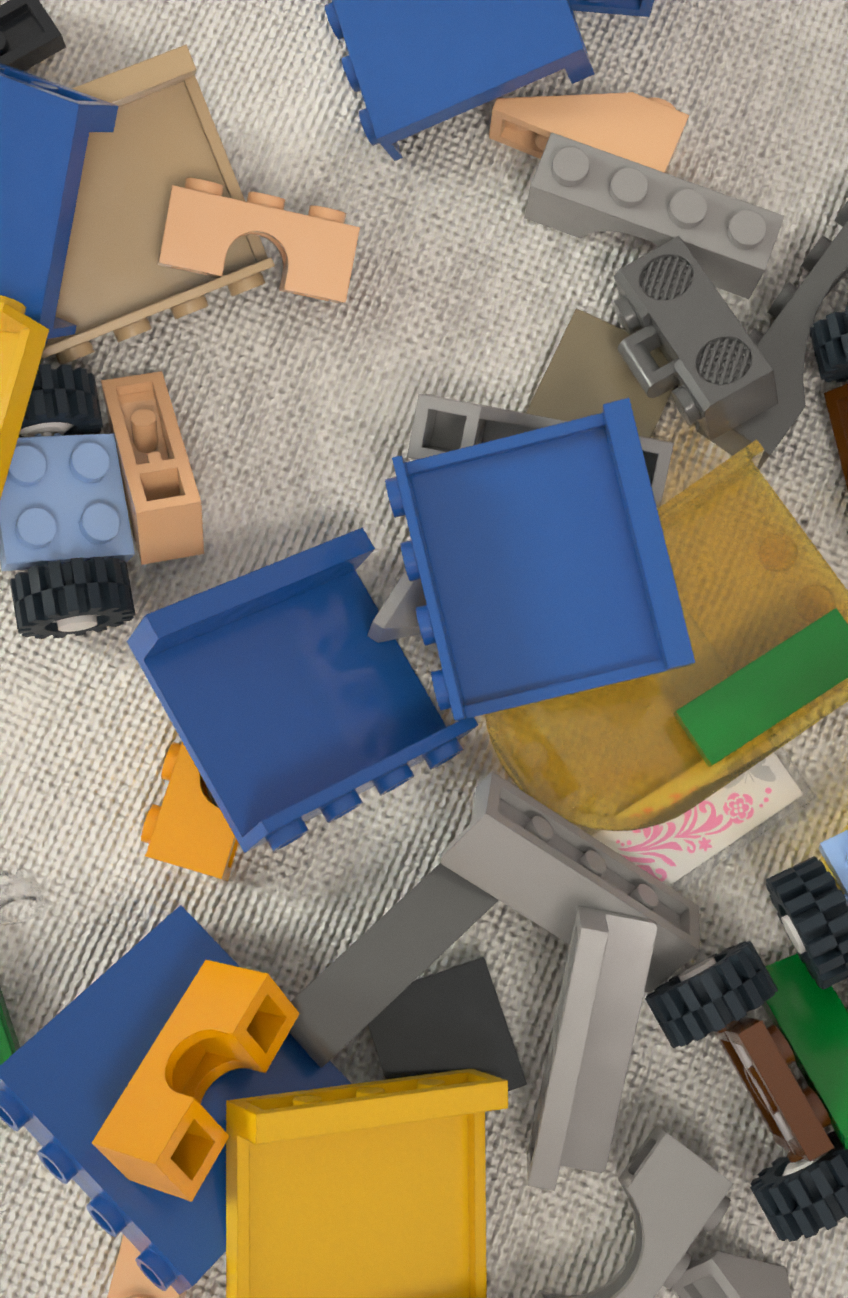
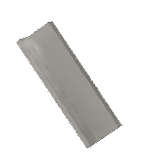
[440,771,700,992]
[527,906,658,1191]

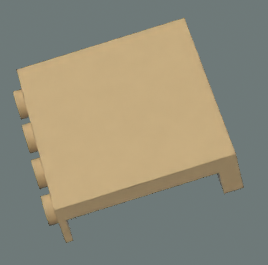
[41,44,275,365]

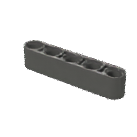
[289,863,499,1068]

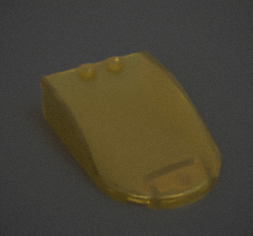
[485,439,848,831]

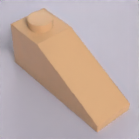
[489,92,689,173]
[101,371,204,565]

